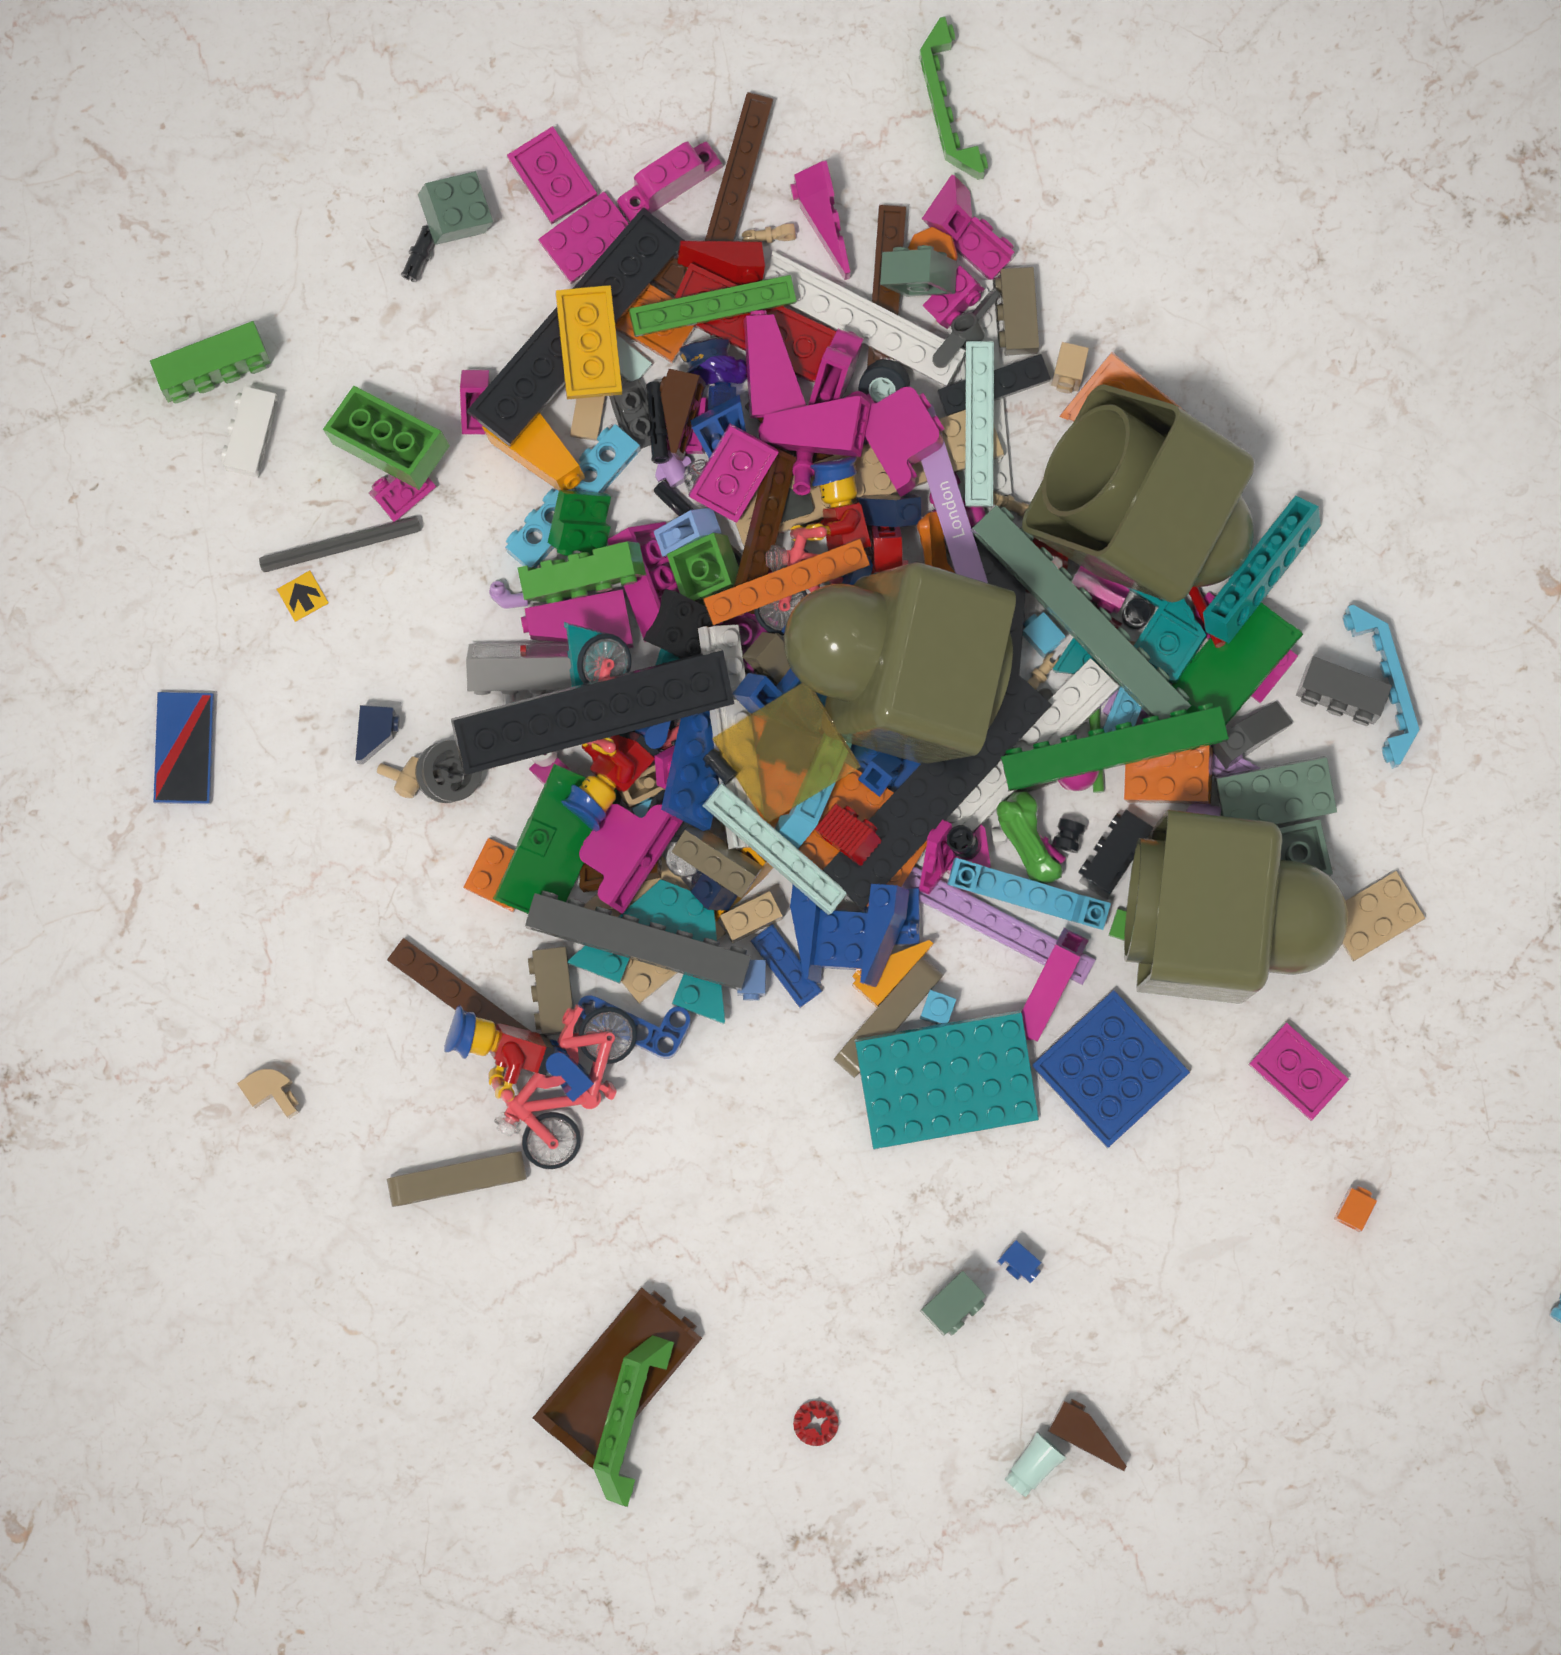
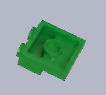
[547,490,611,556]

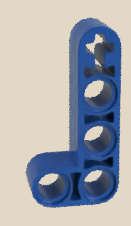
[578,995,691,1059]

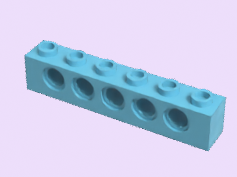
[505,424,641,568]

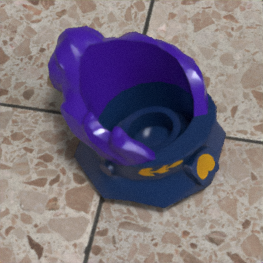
[679,339,747,385]

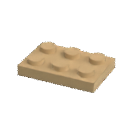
[1342,871,1425,962]

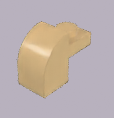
[237,1069,299,1119]

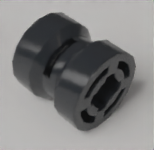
[1121,599,1151,630]
[1052,818,1086,853]
[946,825,980,860]

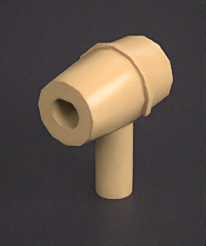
[377,756,419,798]

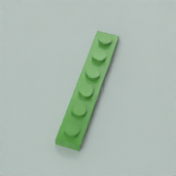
[629,275,797,337]

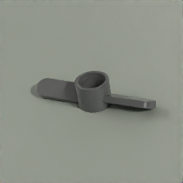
[932,288,1000,368]

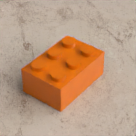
[1124,745,1213,804]

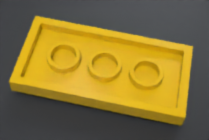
[555,285,622,400]

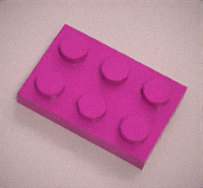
[507,126,597,225]
[538,191,629,284]
[688,423,779,523]
[1248,1023,1349,1121]

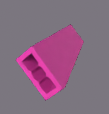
[744,310,806,418]
[759,396,871,457]
[521,589,634,649]
[1021,928,1089,1042]

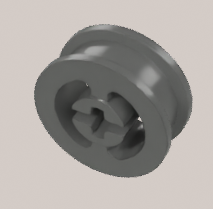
[415,740,482,803]

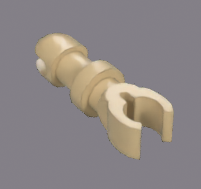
[742,224,796,243]
[993,491,1029,517]
[1027,652,1059,690]

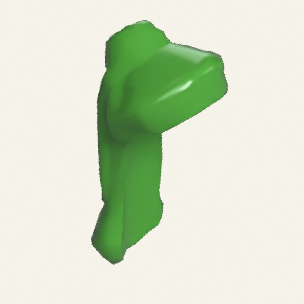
[996,792,1063,883]

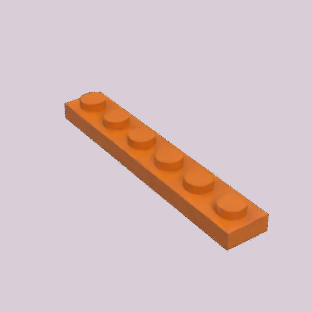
[703,539,870,625]

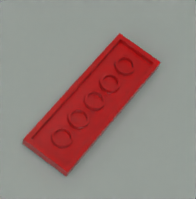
[674,263,836,383]

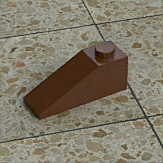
[660,369,706,461]
[1047,1399,1127,1471]

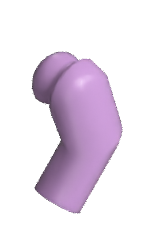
[489,581,528,609]

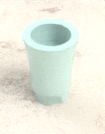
[1005,1432,1067,1497]

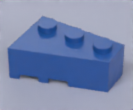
[691,394,746,458]

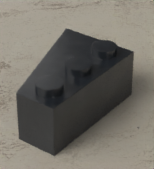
[1078,809,1154,900]

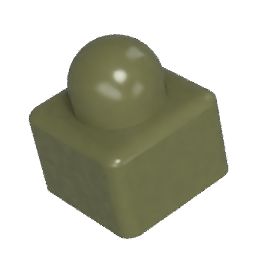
[1022,384,1255,602]
[784,562,1016,764]
[1124,810,1348,1004]

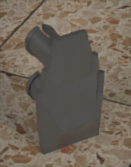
[609,379,651,449]

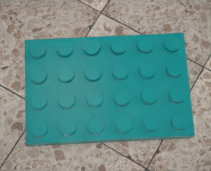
[854,1010,1039,1149]

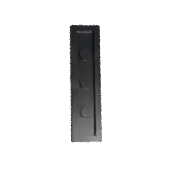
[937,354,1051,416]

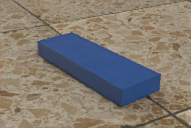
[750,924,822,1008]

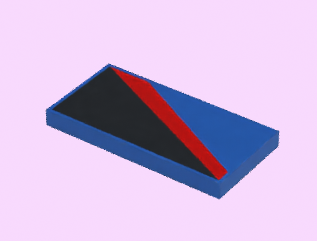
[153,692,214,804]

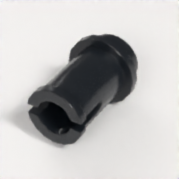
[703,748,738,785]

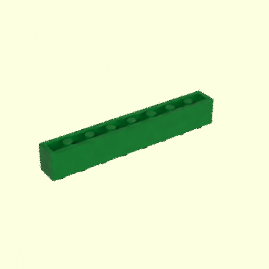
[1001,703,1229,791]

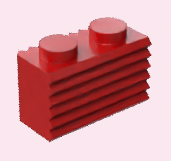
[814,803,881,866]

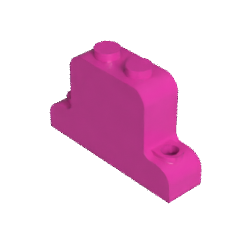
[617,141,723,223]
[809,328,864,405]
[845,387,945,497]
[579,804,683,914]

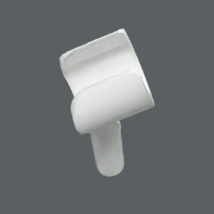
[991,823,1007,845]

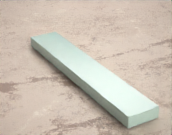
[965,341,994,507]
[702,783,846,915]

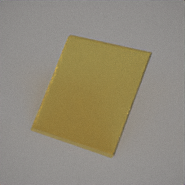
[712,683,861,823]

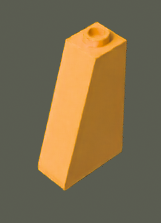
[482,413,585,491]

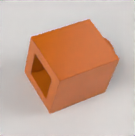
[1334,1186,1377,1232]

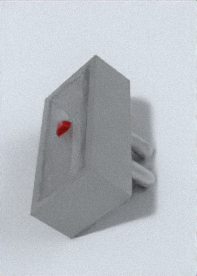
[466,642,572,704]

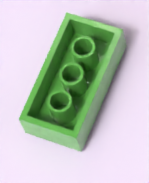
[150,321,271,403]
[323,385,450,490]

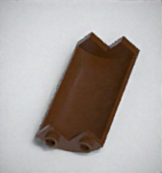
[533,1287,702,1469]

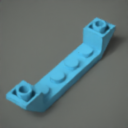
[1343,605,1420,769]
[775,732,852,849]
[947,858,1111,930]

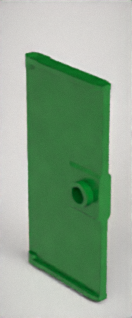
[1172,602,1303,725]
[493,764,617,914]

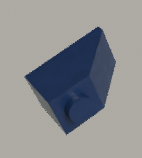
[857,492,921,527]
[355,705,400,764]
[691,869,737,911]

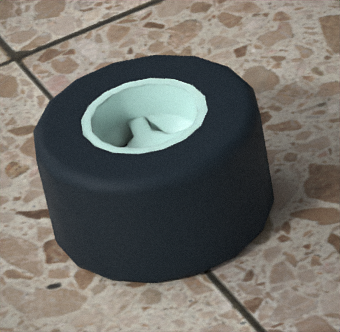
[858,359,910,403]

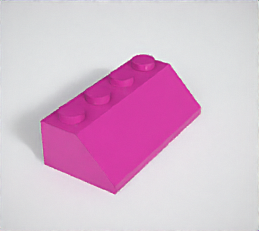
[608,522,680,642]

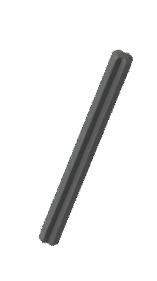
[259,517,421,572]

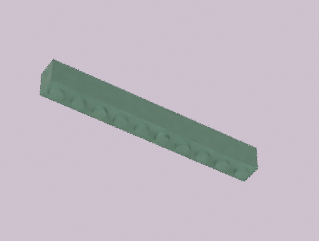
[971,505,1191,720]

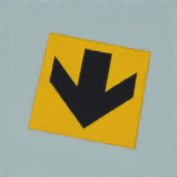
[276,570,328,622]

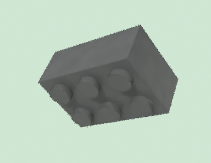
[1296,656,1392,726]

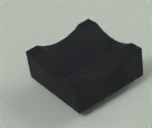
[643,589,714,659]

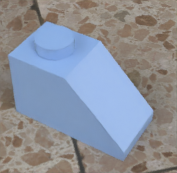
[654,508,722,557]

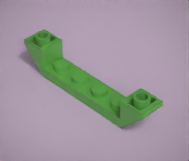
[919,16,988,180]
[593,1335,674,1507]

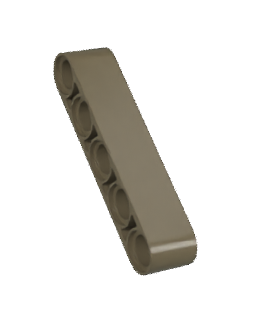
[834,957,944,1078]
[387,1151,527,1207]

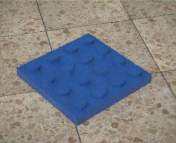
[1032,990,1190,1149]

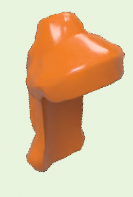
[917,511,955,573]

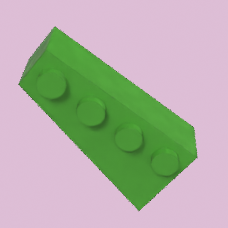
[517,541,646,604]

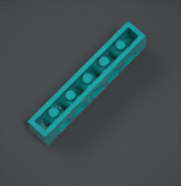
[1203,495,1321,643]

